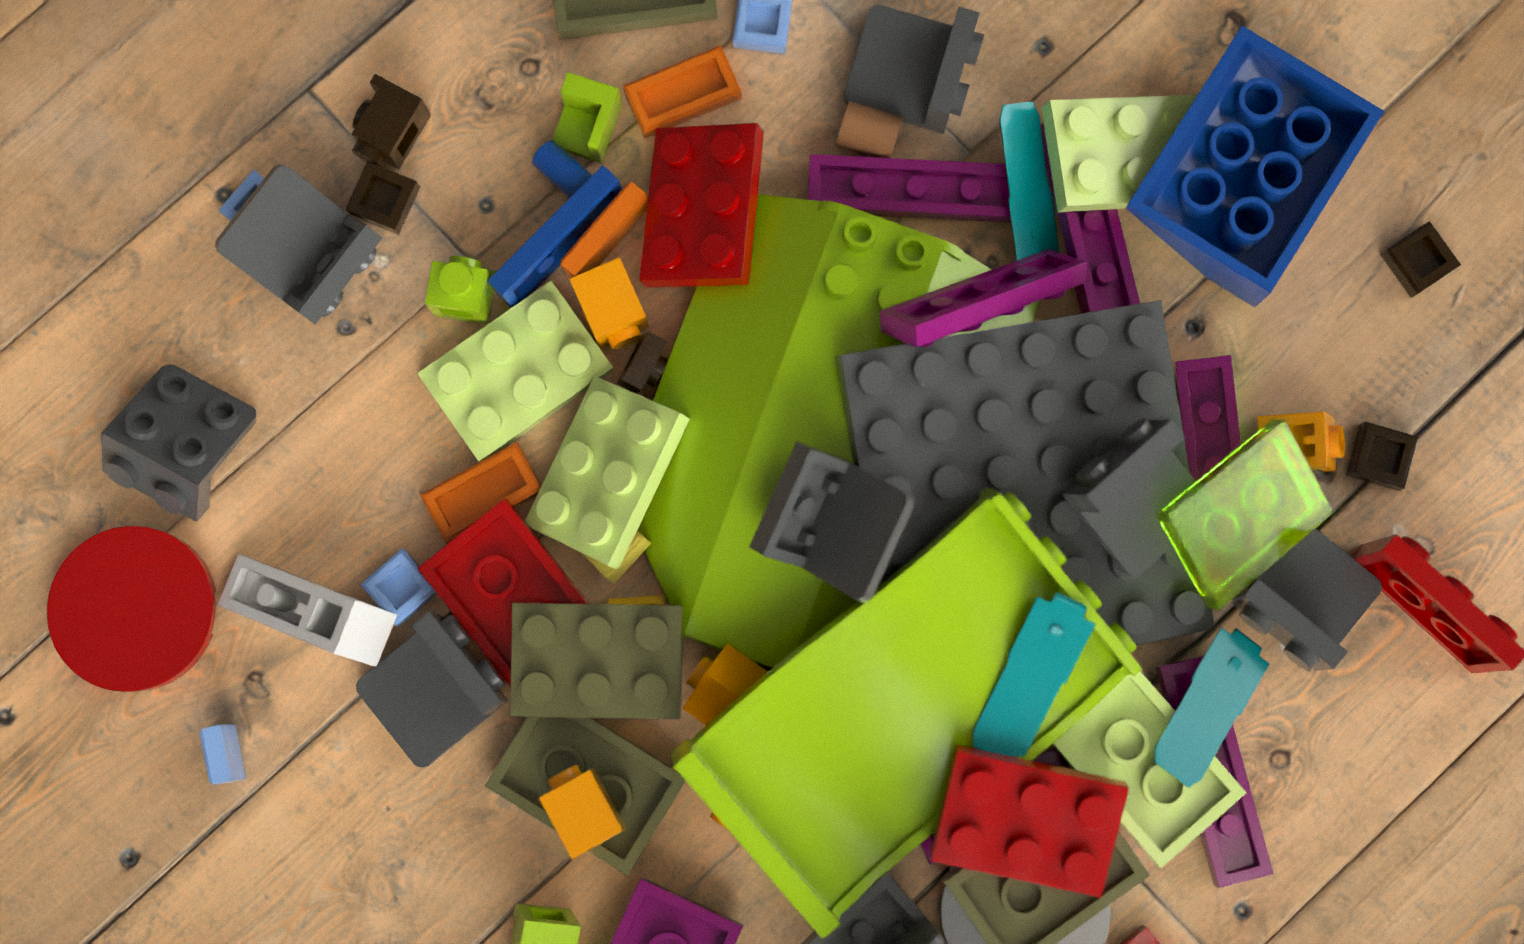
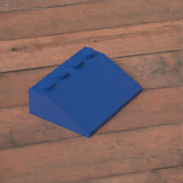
[1126,26,1384,307]

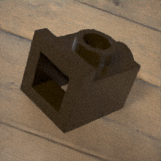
[351,74,431,169]

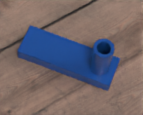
[487,140,622,308]

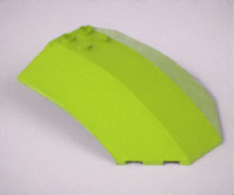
[638,194,1039,669]

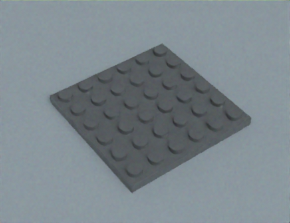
[835,300,1215,645]

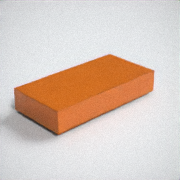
[623,45,742,139]
[560,182,648,279]
[420,442,541,544]

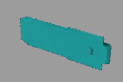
[999,101,1059,261]
[973,592,1096,758]
[1154,627,1270,787]

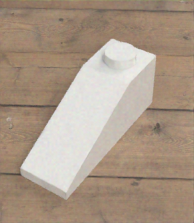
[217,554,397,667]

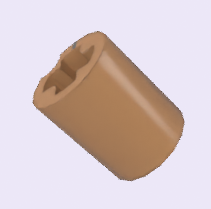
[836,101,904,158]

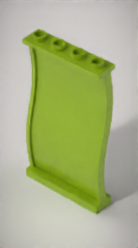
[670,487,1143,939]

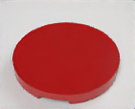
[47,526,217,692]

